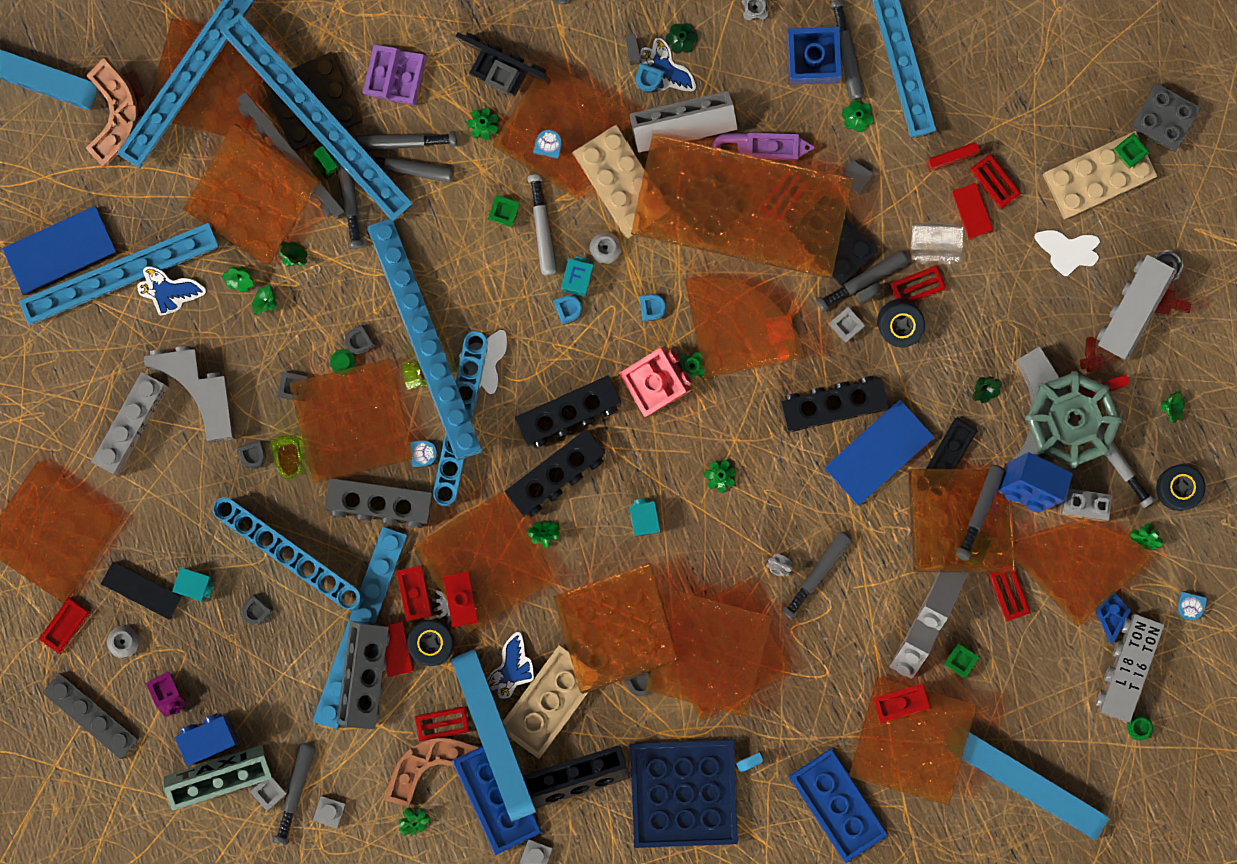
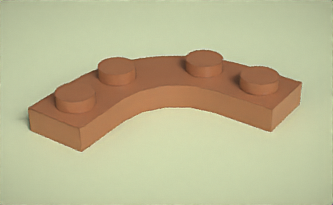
[86,58,138,167]
[384,738,479,807]

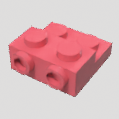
[619,346,692,417]

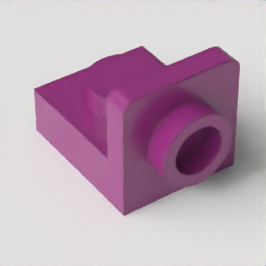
[146,671,187,717]

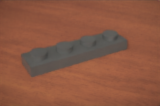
[42,673,139,759]

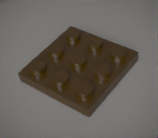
[262,52,362,152]

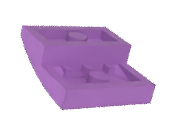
[363,45,427,106]

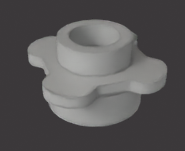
[742,0,768,21]
[766,554,792,576]

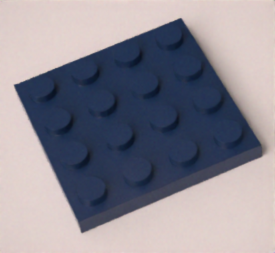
[630,740,738,848]

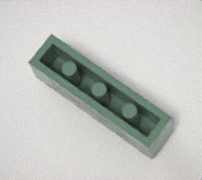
[164,745,272,811]

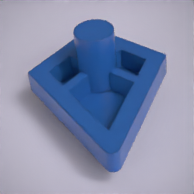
[1094,591,1131,644]

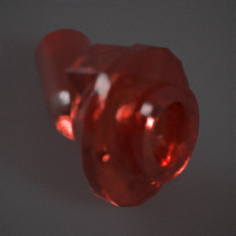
[1079,337,1105,373]

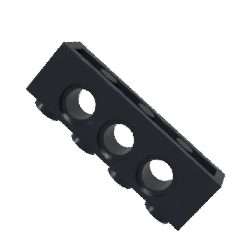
[515,375,621,449]
[780,375,888,433]
[505,429,605,517]
[523,745,631,809]

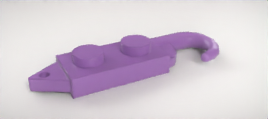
[712,133,815,163]

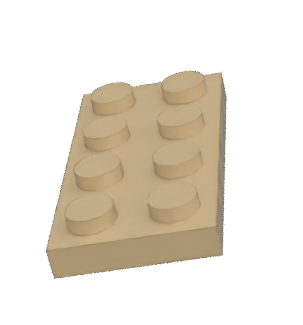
[572,125,670,239]
[1043,131,1158,220]
[503,645,600,759]

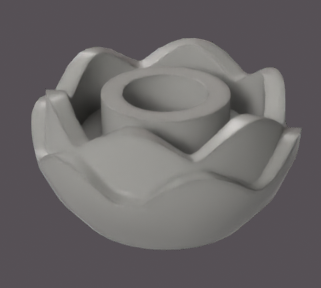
[589,232,622,264]
[1154,250,1184,281]
[107,626,140,658]

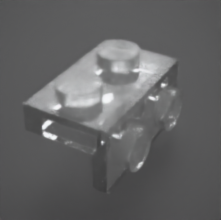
[910,223,964,265]

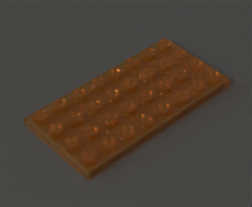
[631,134,852,279]

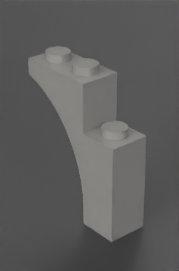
[144,346,235,442]
[1014,346,1068,459]
[889,561,969,679]

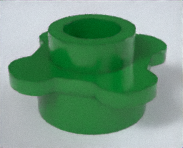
[679,352,706,377]

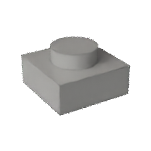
[828,307,865,343]
[250,776,287,811]
[313,796,346,829]
[519,839,553,864]

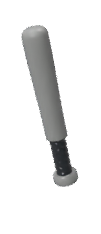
[527,174,556,276]
[1096,424,1155,508]

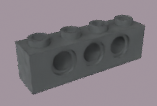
[325,478,433,528]
[337,621,390,729]

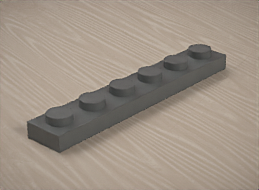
[237,92,344,220]

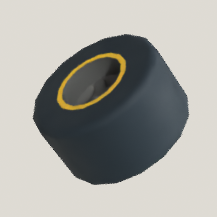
[877,298,925,348]
[1156,464,1206,511]
[407,620,454,666]

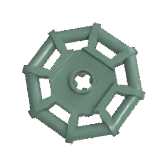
[1025,371,1123,468]

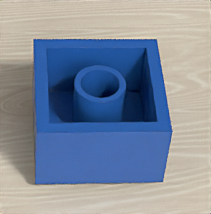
[786,27,842,85]
[997,452,1073,512]
[175,713,241,766]

